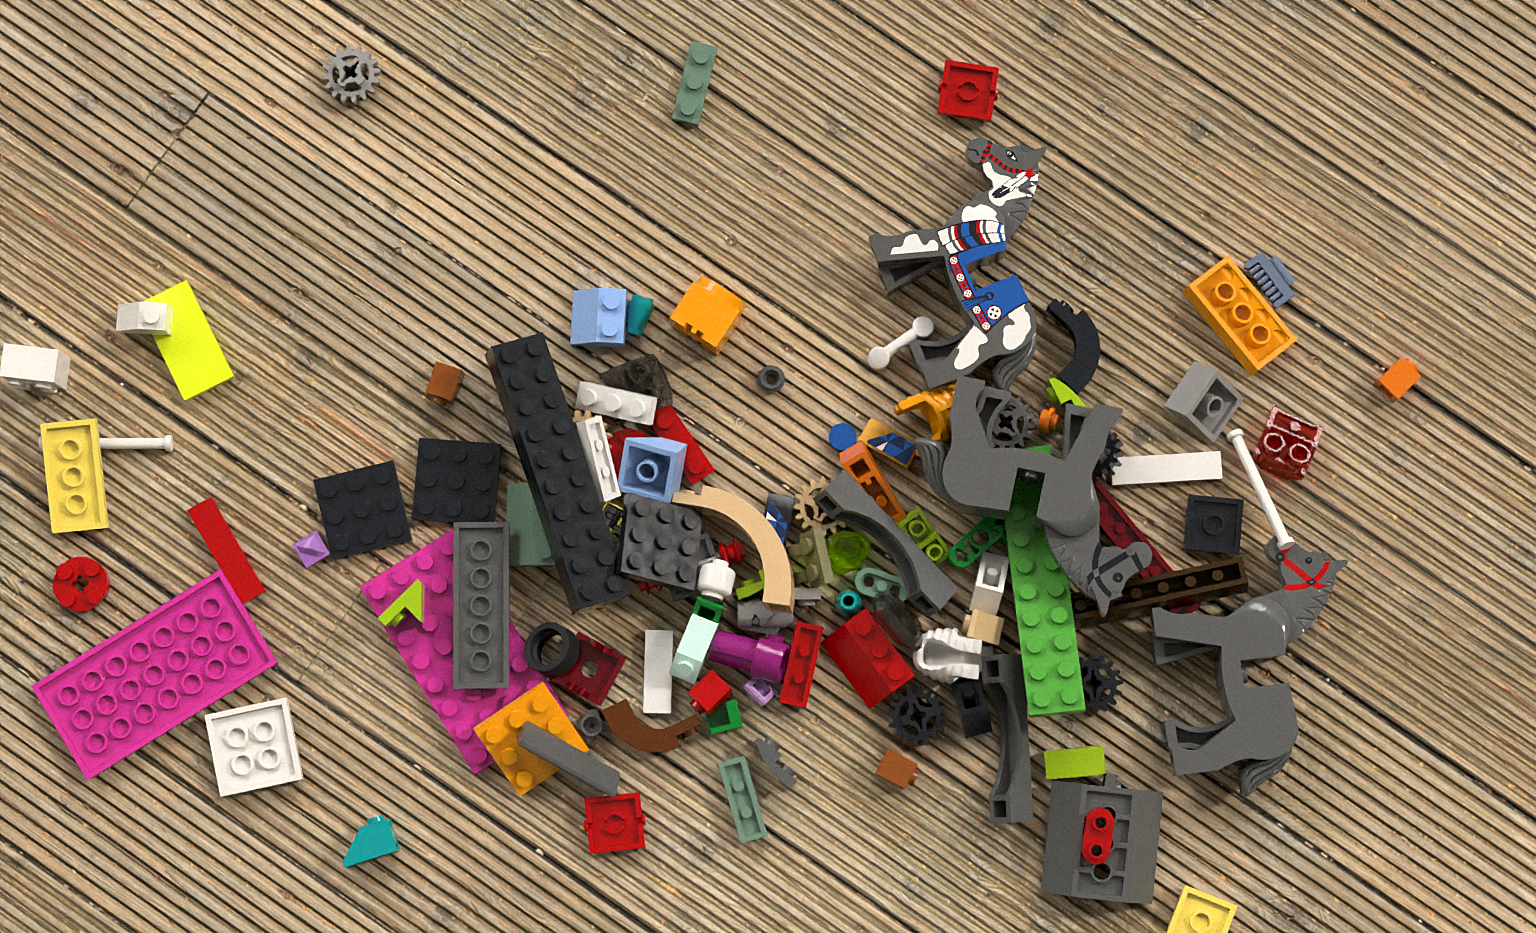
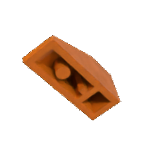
[839,440,907,523]

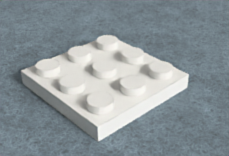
[205,698,304,797]

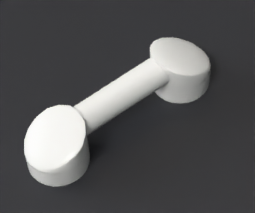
[867,316,934,371]

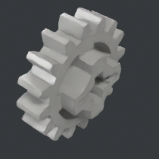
[322,45,382,105]

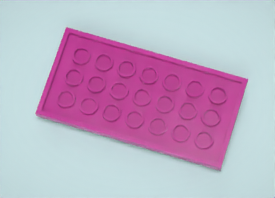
[360,529,569,775]
[31,569,279,781]

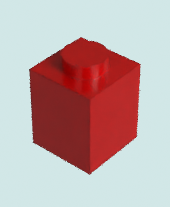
[688,669,733,717]

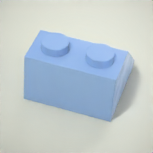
[570,288,628,348]
[618,437,687,503]

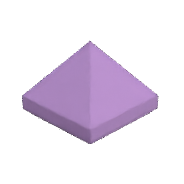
[743,678,777,707]

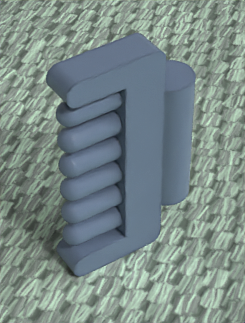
[1244,252,1296,308]

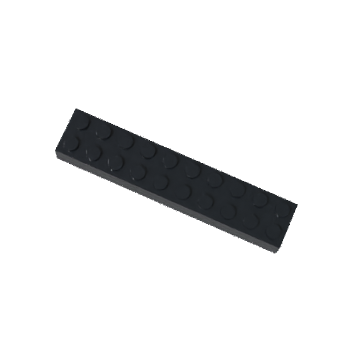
[485,332,632,615]

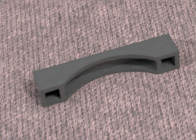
[813,469,958,618]
[981,654,1034,824]

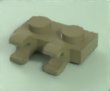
[786,528,835,588]

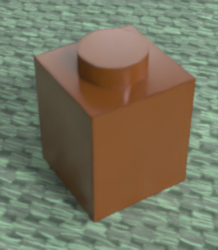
[426,361,465,406]
[875,749,919,789]

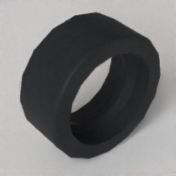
[524,622,580,678]

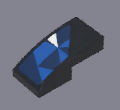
[757,493,795,551]

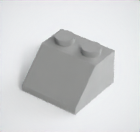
[1164,361,1244,443]

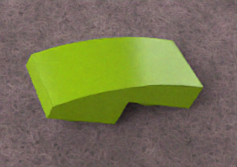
[1045,377,1086,408]
[896,507,950,566]
[735,565,765,601]
[1044,745,1106,779]

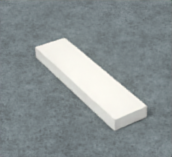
[1111,451,1222,486]

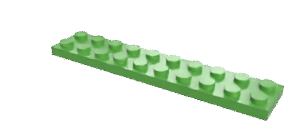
[1004,445,1086,718]

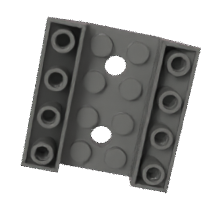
[1041,780,1163,904]

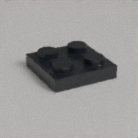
[1183,494,1244,555]

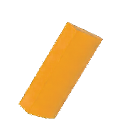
[1182,256,1297,377]

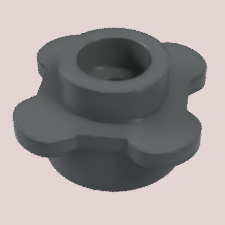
[576,709,609,742]

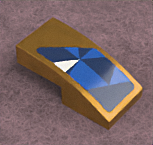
[858,418,917,470]

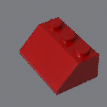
[821,608,915,710]

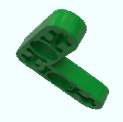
[947,517,1008,570]

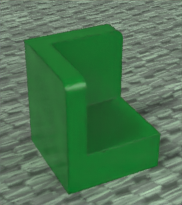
[706,700,743,735]

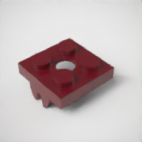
[552,632,627,706]

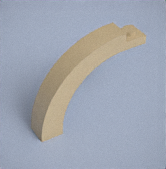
[672,485,795,614]

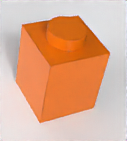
[1374,357,1421,403]

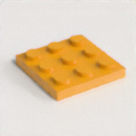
[473,681,589,796]

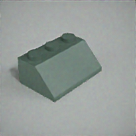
[507,482,556,568]

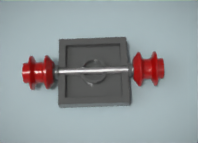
[637,532,746,602]

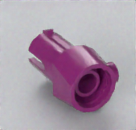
[709,630,790,683]

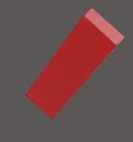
[187,497,267,605]

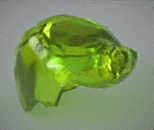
[826,530,871,575]

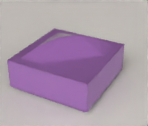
[293,531,330,569]

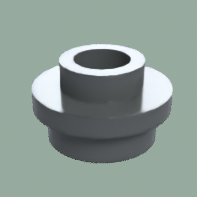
[758,365,785,393]

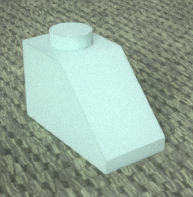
[669,614,718,684]

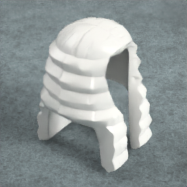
[913,628,993,684]

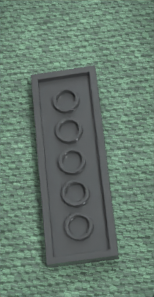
[453,522,510,689]

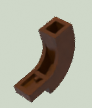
[602,699,701,753]

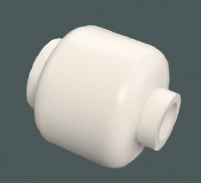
[697,559,736,602]

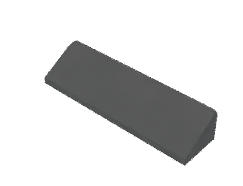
[516,721,620,797]

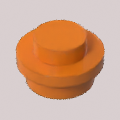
[1038,407,1060,435]

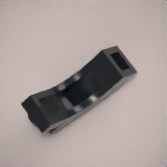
[1046,298,1100,396]

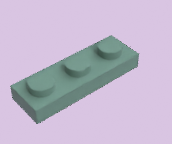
[672,41,718,126]
[718,756,768,844]

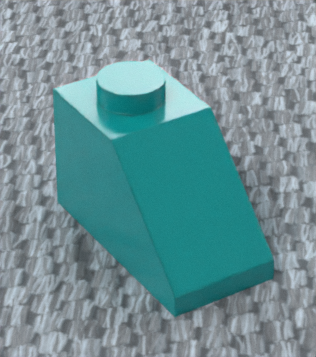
[342,815,401,867]

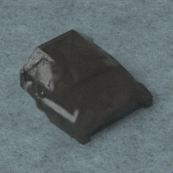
[599,354,673,425]
[872,591,923,651]

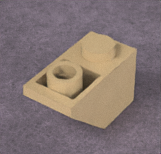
[961,609,1004,647]

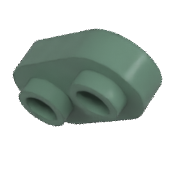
[855,568,907,605]

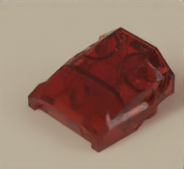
[1252,405,1324,480]

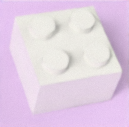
[0,343,71,393]

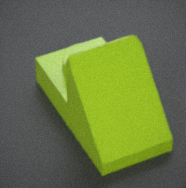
[378,579,425,628]

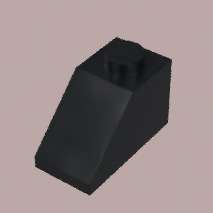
[950,677,993,738]

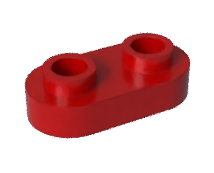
[1081,808,1114,865]

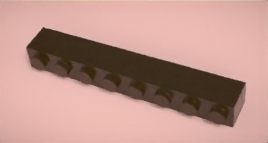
[1070,556,1249,630]

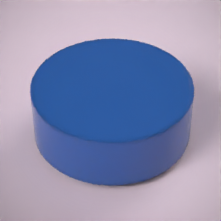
[829,423,856,451]

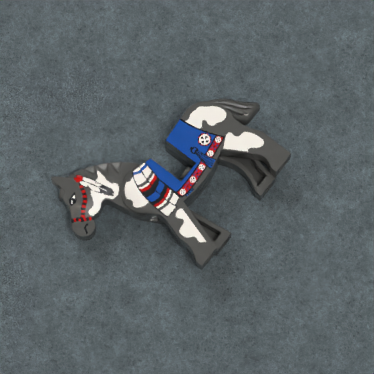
[868,138,1047,392]

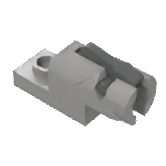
[738,588,821,634]

